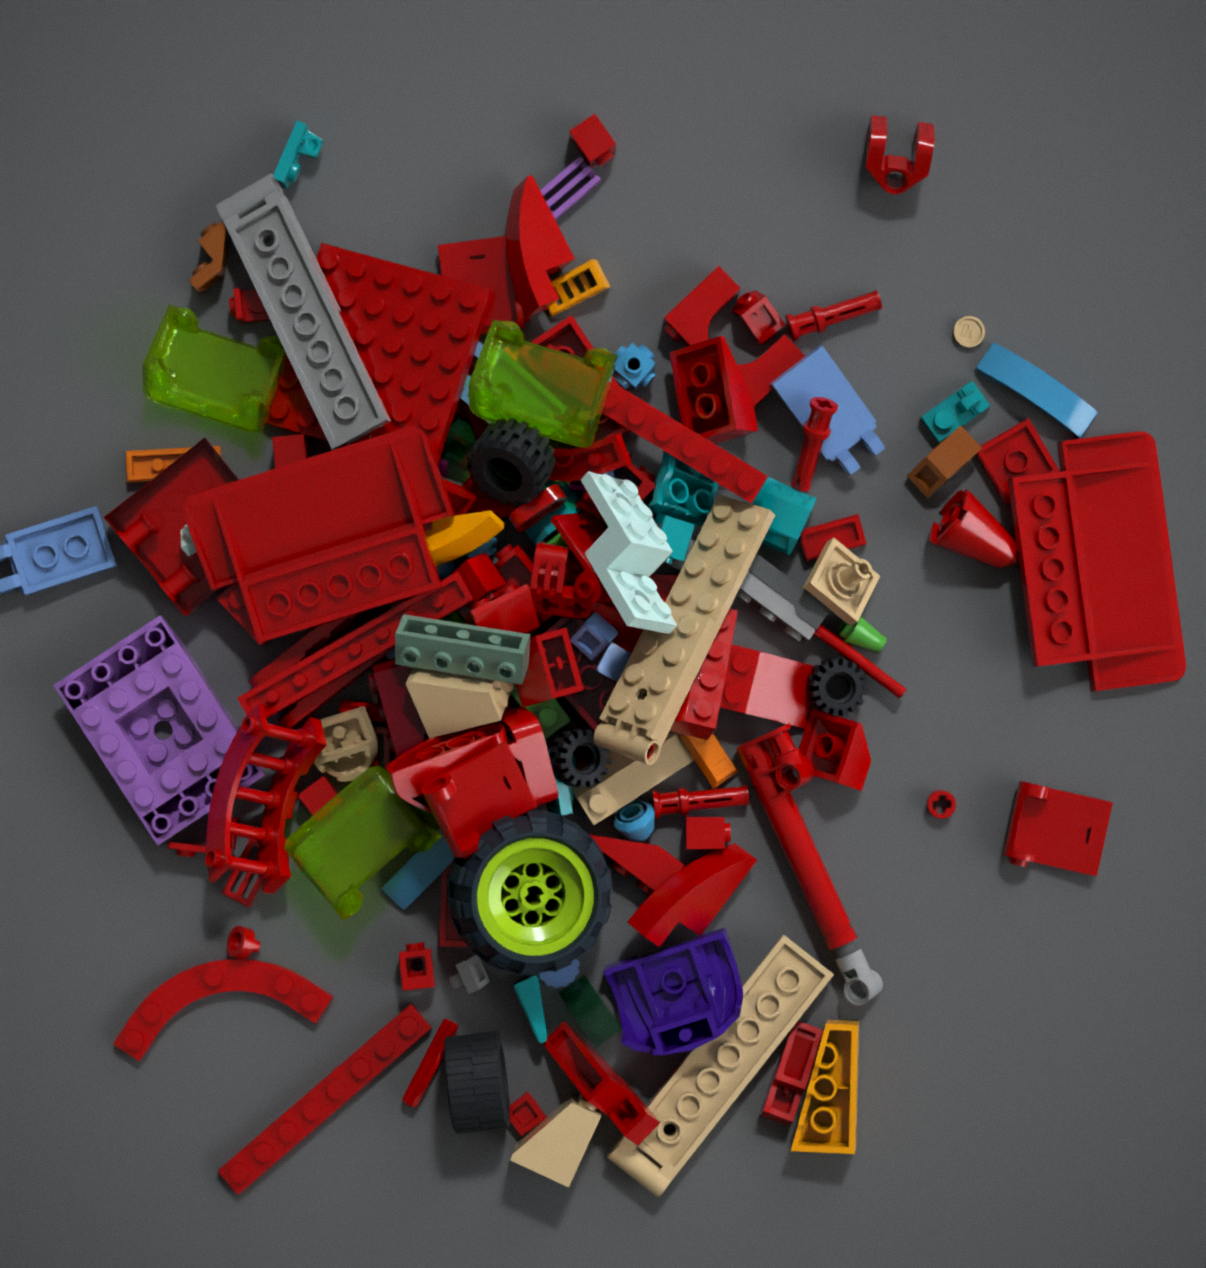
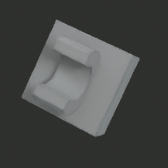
[448,954,490,994]

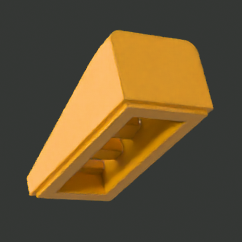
[548,259,610,317]

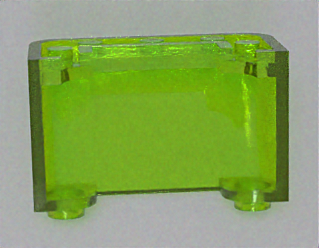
[142,305,287,433]
[468,319,617,448]
[285,766,442,921]

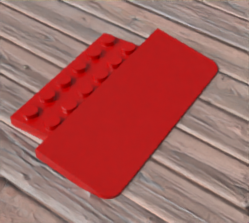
[183,426,455,643]
[1008,431,1186,692]

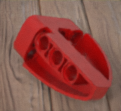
[386,706,559,814]

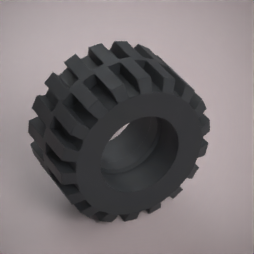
[467,418,556,506]

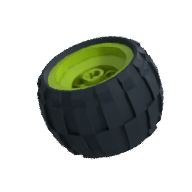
[447,810,613,976]

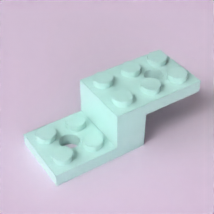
[581,471,677,634]

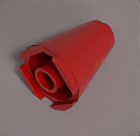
[929,489,1018,569]

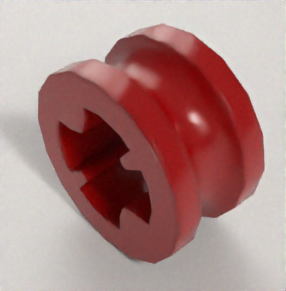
[927,790,956,819]

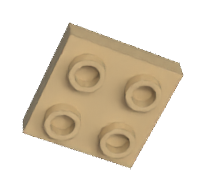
[803,537,880,626]

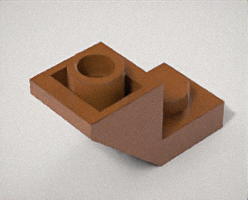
[189,221,230,294]
[907,426,982,498]

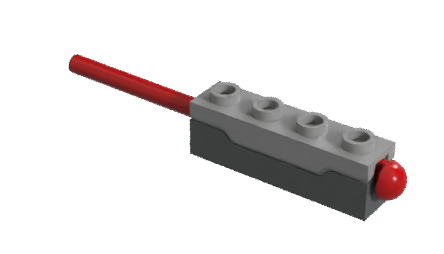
[736,554,907,699]

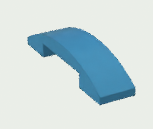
[975,342,1098,439]
[381,828,454,910]

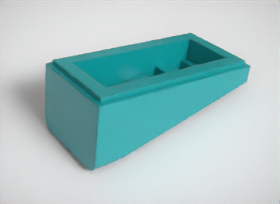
[513,975,547,1043]

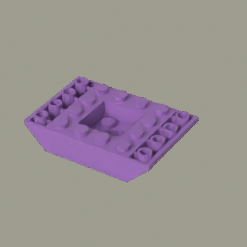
[53,615,265,846]

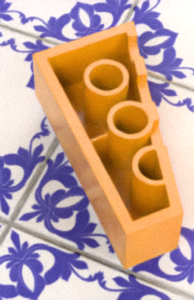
[791,1019,859,1154]

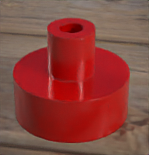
[227,926,260,959]

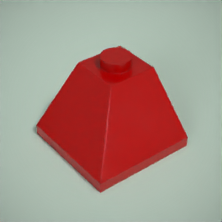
[792,709,871,791]

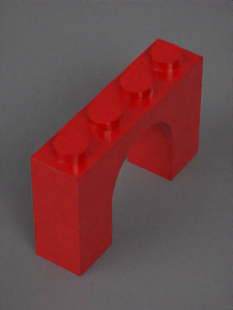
[663,266,805,408]

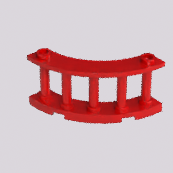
[205,704,327,894]

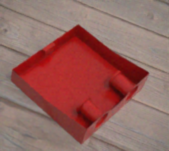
[104,437,240,617]

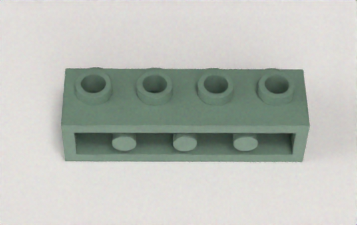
[395,614,530,685]

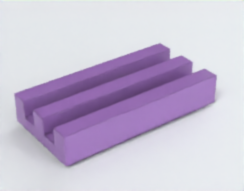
[540,156,601,220]

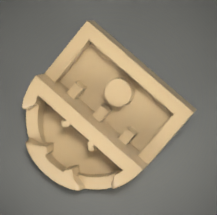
[314,706,378,782]

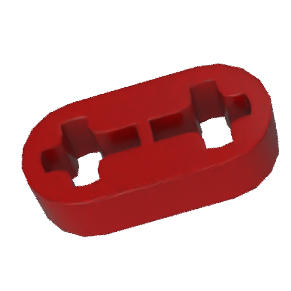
[508,484,567,532]

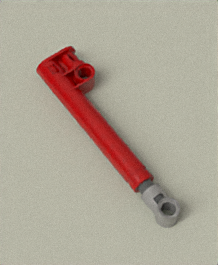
[736,723,883,1006]

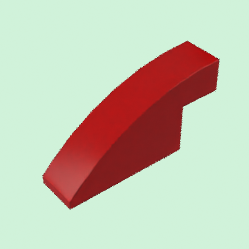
[506,175,575,318]
[627,843,757,947]
[542,1021,660,1145]

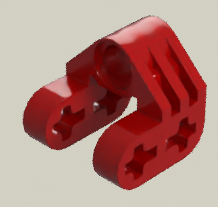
[866,115,935,195]
[530,541,593,619]

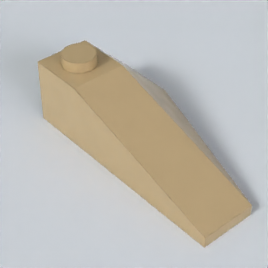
[569,732,694,825]

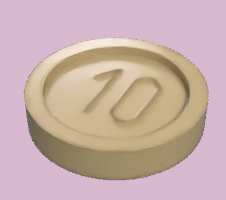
[953,316,985,348]

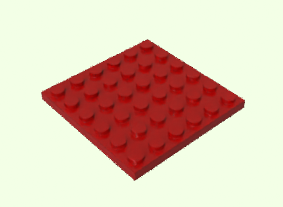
[262,243,494,465]

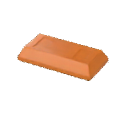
[679,733,739,789]

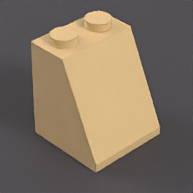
[406,668,513,738]
[510,1094,601,1188]

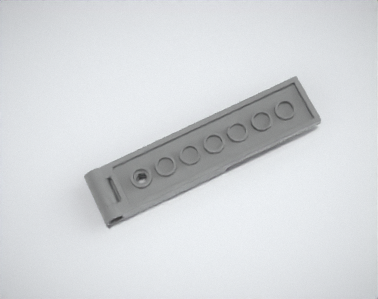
[216,173,391,450]

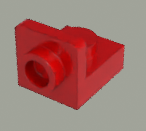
[229,288,271,324]
[731,290,786,344]

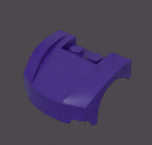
[603,927,743,1055]

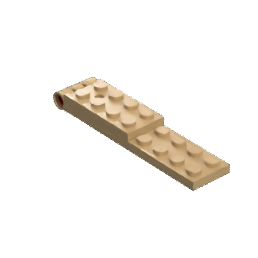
[594,495,775,765]
[607,934,834,1198]

